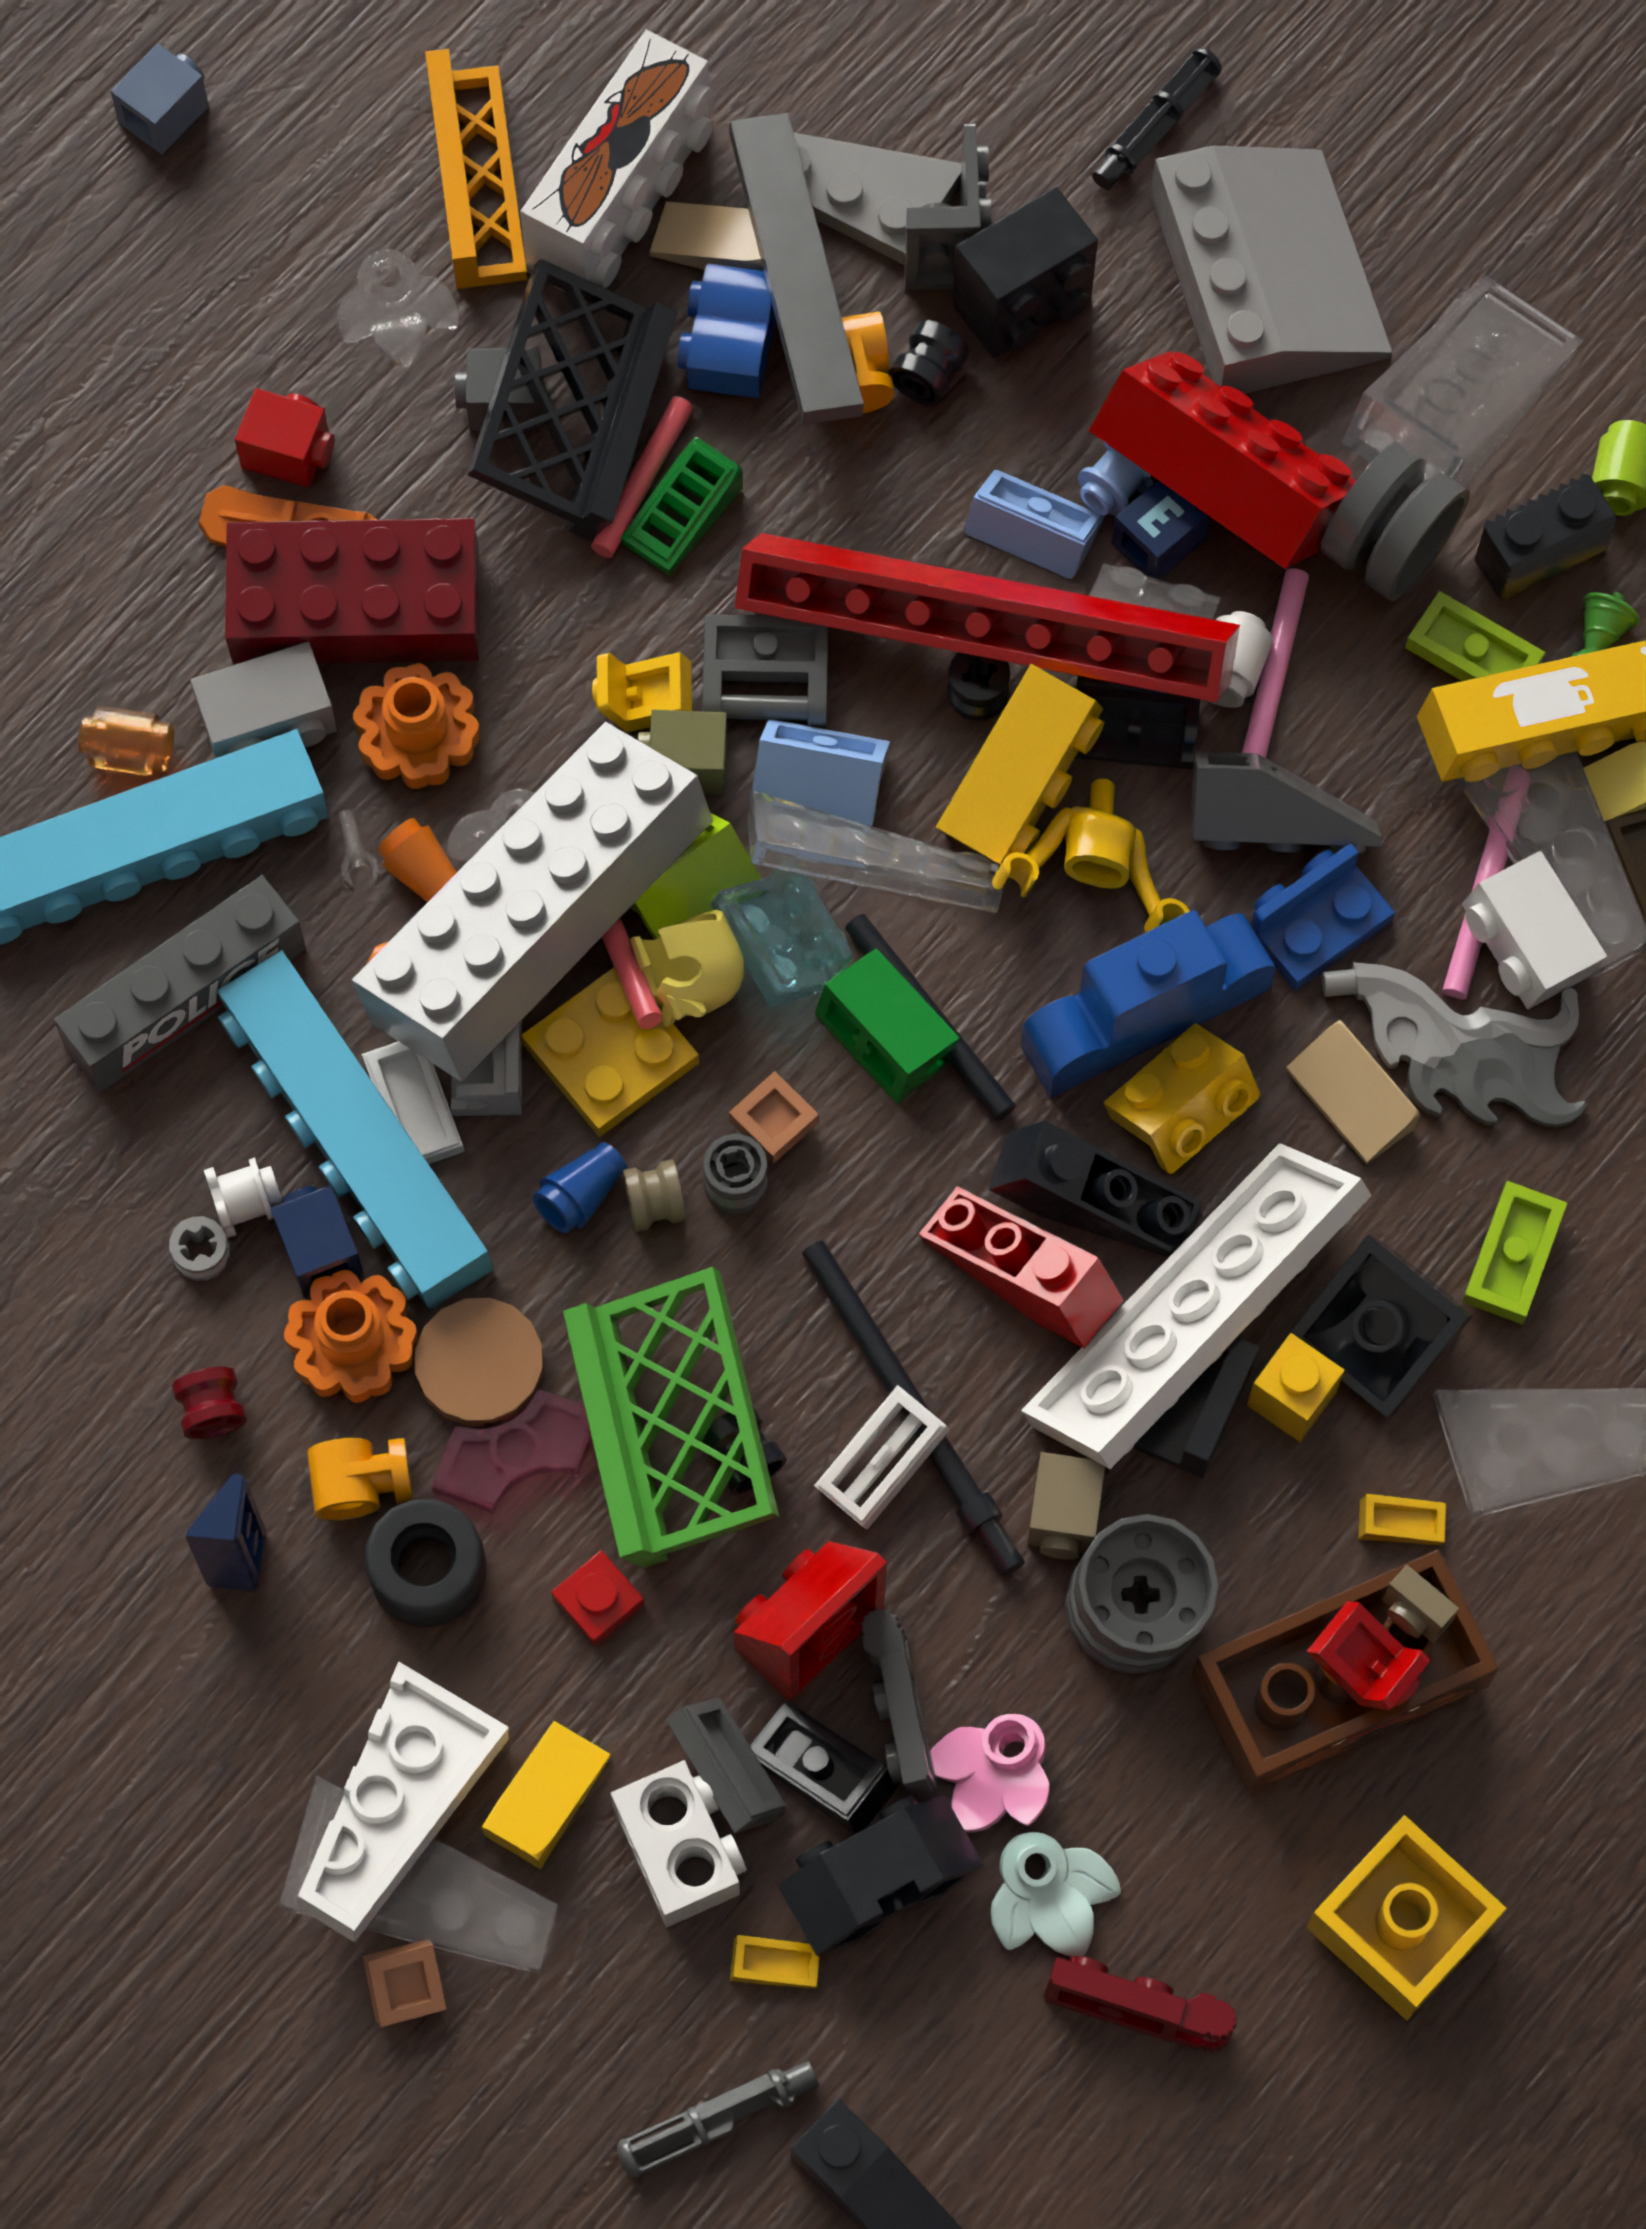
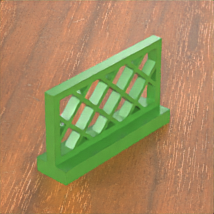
[563,1267,779,1568]

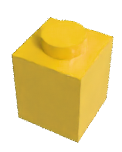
[1247,1333,1345,1442]

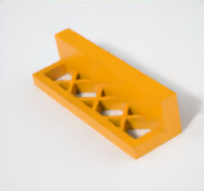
[425,49,527,289]

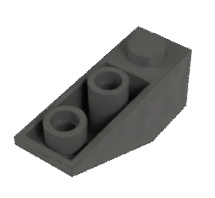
[1190,751,1383,854]

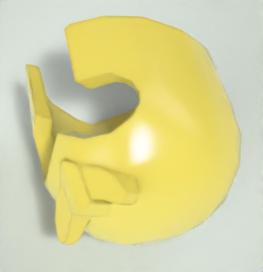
[630,910,745,1027]

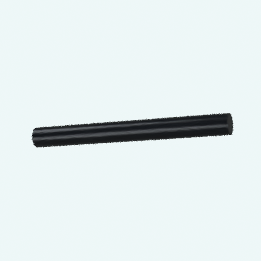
[845,914,1016,1121]

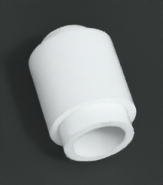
[1210,611,1273,708]

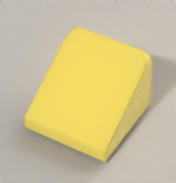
[1579,741,1646,828]

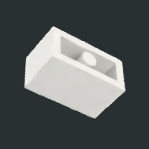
[1462,851,1608,1010]

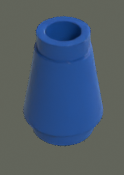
[533,1142,627,1233]

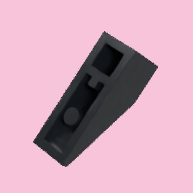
[790,2099,962,2229]

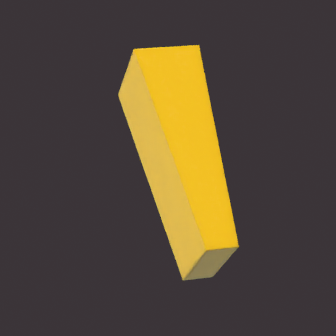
[1358,1494,1446,1545]
[730,1935,820,1989]

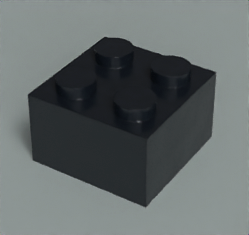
[952,186,1098,359]

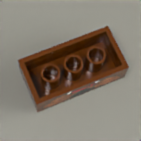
[1192,1549,1499,1794]

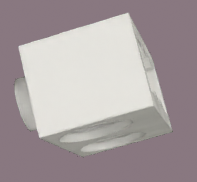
[611,1760,747,1928]

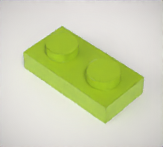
[1405,591,1545,681]
[1462,1181,1567,1325]

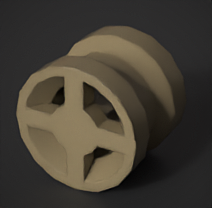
[622,1159,686,1232]

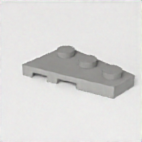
[794,133,961,265]

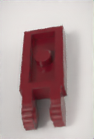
[1043,1956,1238,2053]

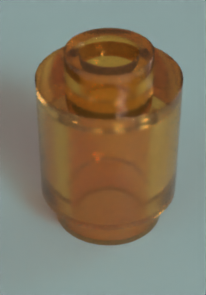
[78,705,174,776]

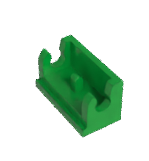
[815,948,960,1104]

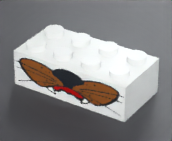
[520,29,714,304]

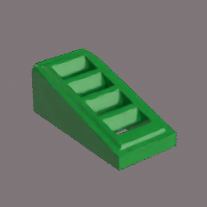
[621,437,743,576]

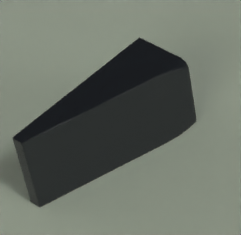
[750,1701,897,1835]

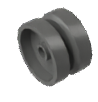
[1320,441,1471,602]

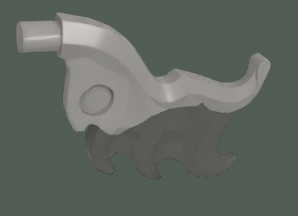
[1321,962,1588,1128]

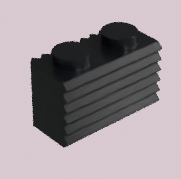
[1474,473,1617,601]

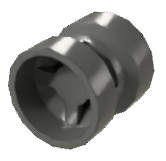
[703,1134,768,1215]

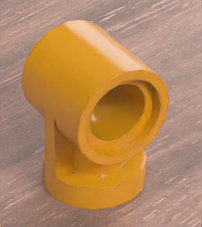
[841,311,895,413]
[307,1438,413,1520]

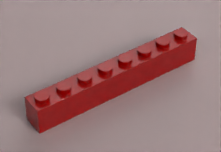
[735,533,1240,703]

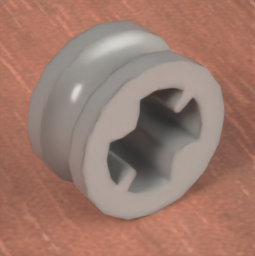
[169,1216,230,1281]

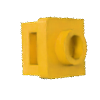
[592,652,692,733]

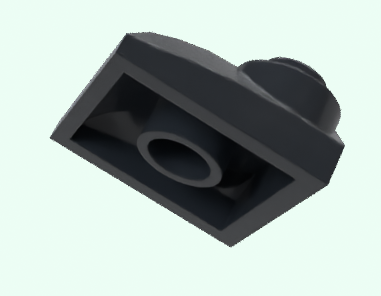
[1287,1235,1472,1418]

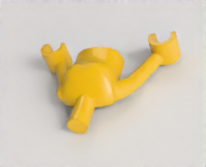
[992,779,1190,933]

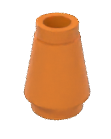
[376,818,457,903]

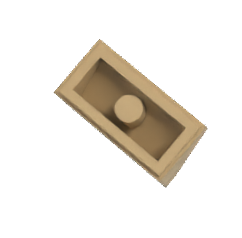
[1286,1020,1420,1165]

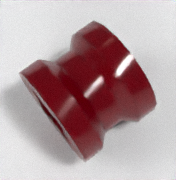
[172,1366,247,1439]

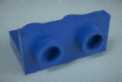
[1251,843,1395,991]

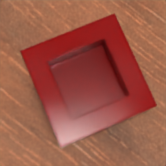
[551,1550,645,1647]

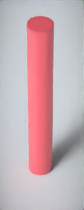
[591,396,694,558]
[602,917,663,1029]

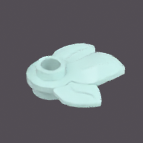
[990,1832,1121,1956]

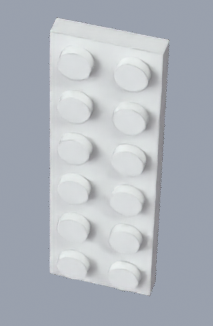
[1021,1143,1372,1469]

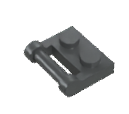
[702,614,828,727]

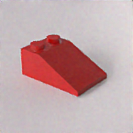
[734,1541,887,1703]

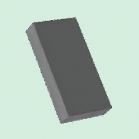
[666,1697,788,1833]

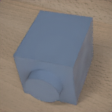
[110,43,209,155]

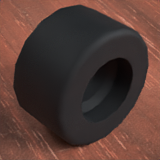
[365,1499,486,1626]

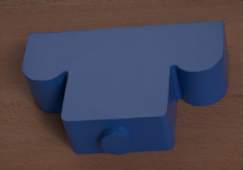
[1020,910,1276,1099]

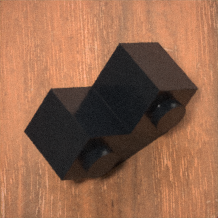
[778,1795,984,1956]

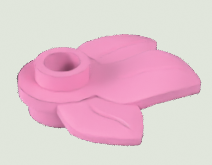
[931,1714,1050,1833]

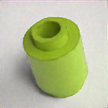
[1592,420,1646,516]

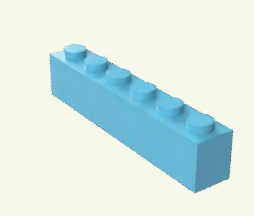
[0,729,329,945]
[217,950,494,1311]

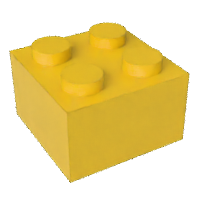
[1306,1815,1507,2021]

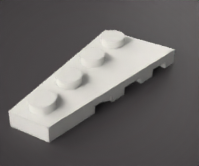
[298,1662,509,1942]

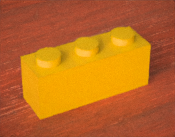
[936,664,1104,866]

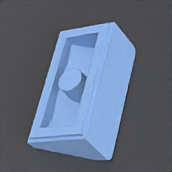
[964,469,1104,579]

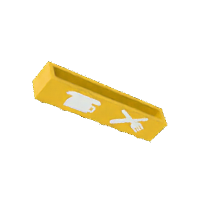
[1417,640,1646,782]

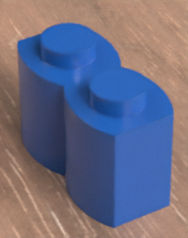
[677,263,776,398]

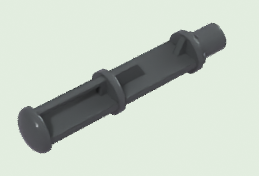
[617,2061,819,2178]

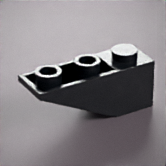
[988,1120,1202,1257]

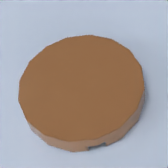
[415,1298,544,1427]

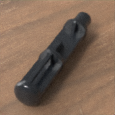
[1092,48,1222,190]

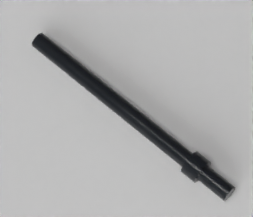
[802,1240,1025,1576]

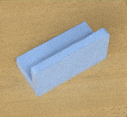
[750,719,890,831]

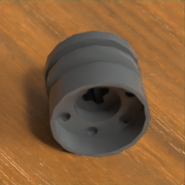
[1065,1514,1219,1674]

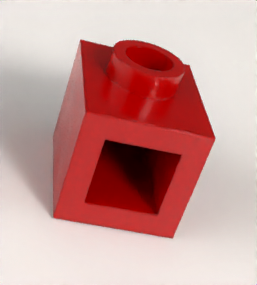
[234,388,335,488]

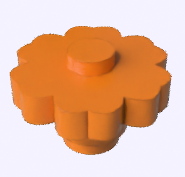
[353,663,480,789]
[284,1270,418,1403]

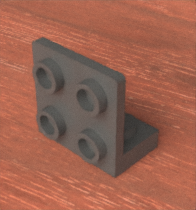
[904,124,991,290]

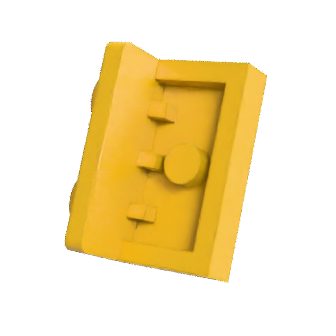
[1103,1023,1260,1174]

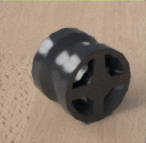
[947,652,1011,721]

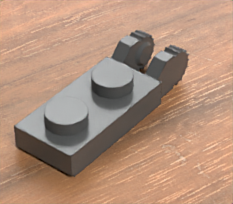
[860,1607,939,1801]

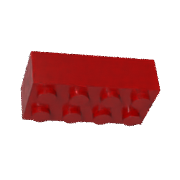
[1088,351,1356,569]

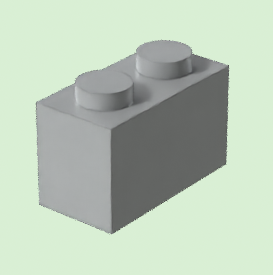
[190,642,337,759]

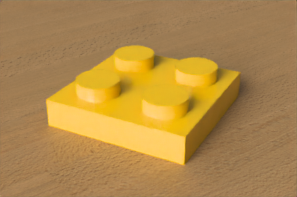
[521,968,699,1137]

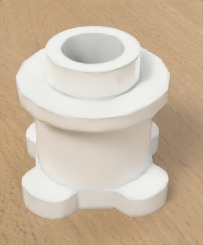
[204,1158,282,1238]

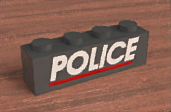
[54,875,306,1093]

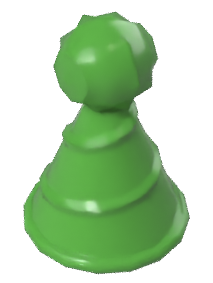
[1572,592,1640,657]

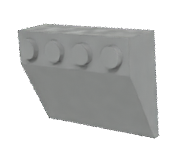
[1151,145,1393,394]

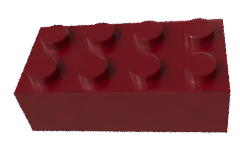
[225,518,479,665]

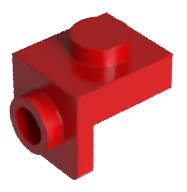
[1306,1601,1430,1710]

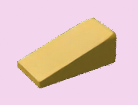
[482,1721,611,1869]

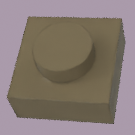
[1382,1565,1459,1644]

